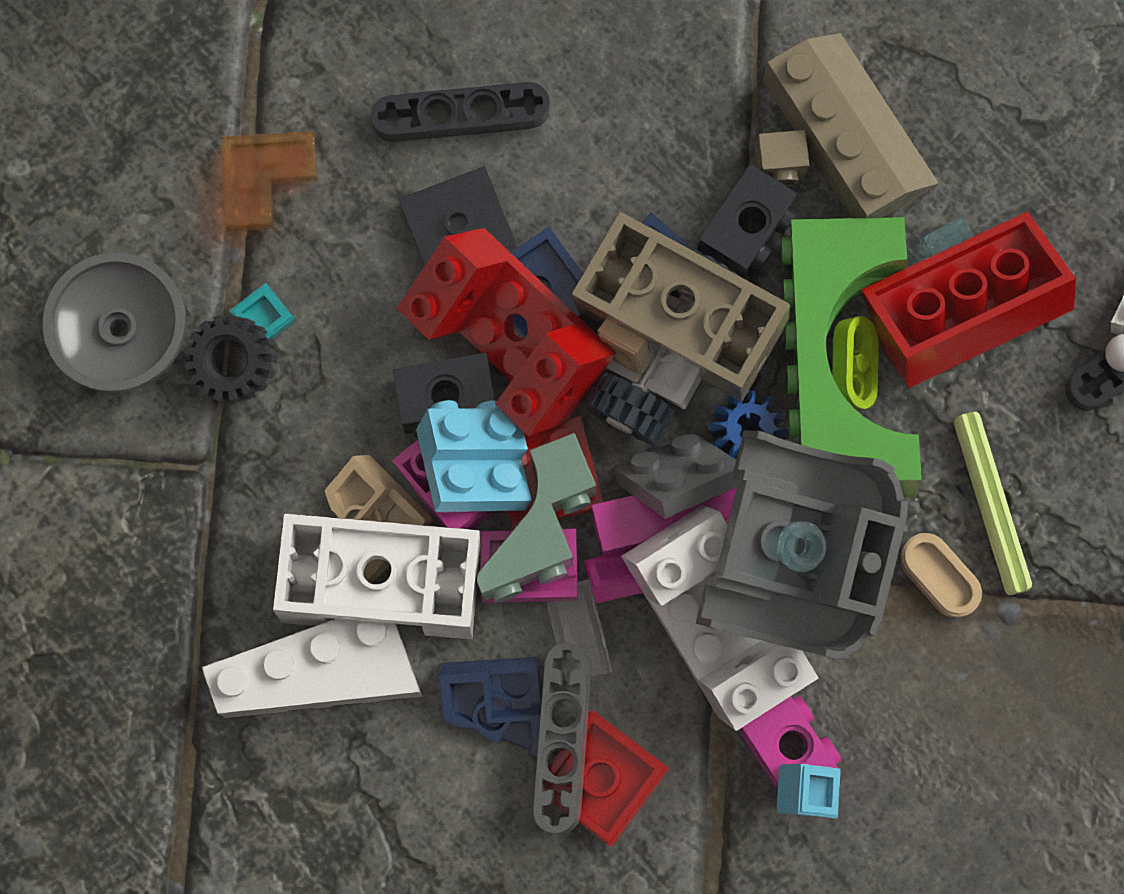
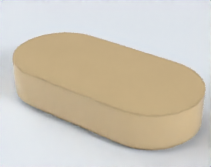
[900,533,982,618]

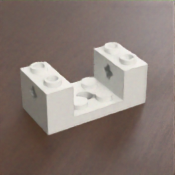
[621,505,818,731]
[273,514,481,639]

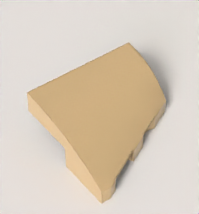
[325,455,433,583]

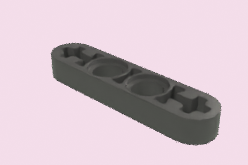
[533,642,592,835]

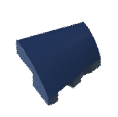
[439,657,542,757]

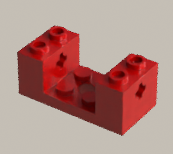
[396,228,617,436]

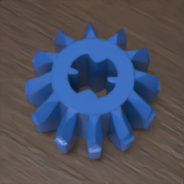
[708,390,789,459]

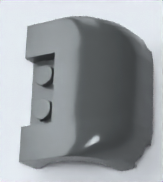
[695,431,908,659]

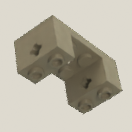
[572,212,790,402]

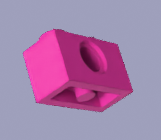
[738,695,842,791]

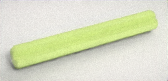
[954,412,1032,595]

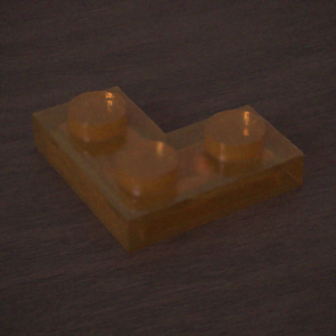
[221,131,318,231]

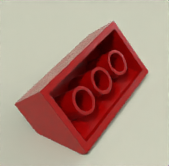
[861,211,1076,389]

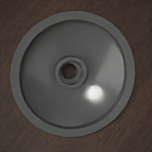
[43,252,186,393]

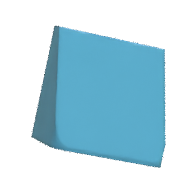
[777,764,841,818]

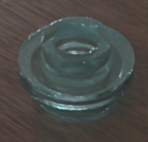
[777,521,827,572]

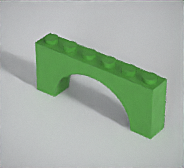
[781,217,922,498]

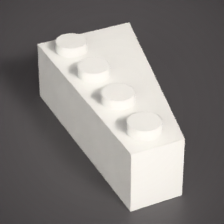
[202,619,422,718]

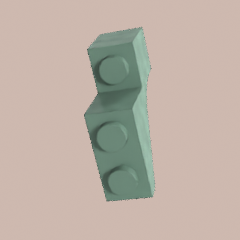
[477,433,596,603]

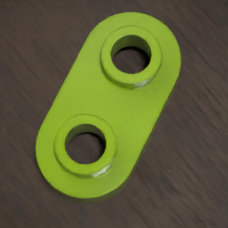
[832,316,879,410]

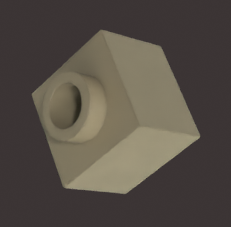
[755,130,809,187]

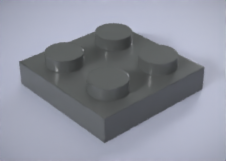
[614,433,739,519]

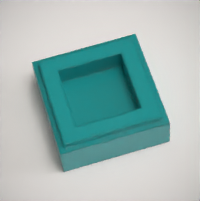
[229,283,296,339]

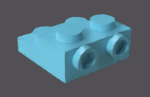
[416,400,532,512]

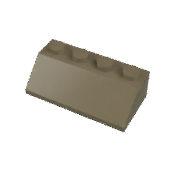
[763,33,939,218]

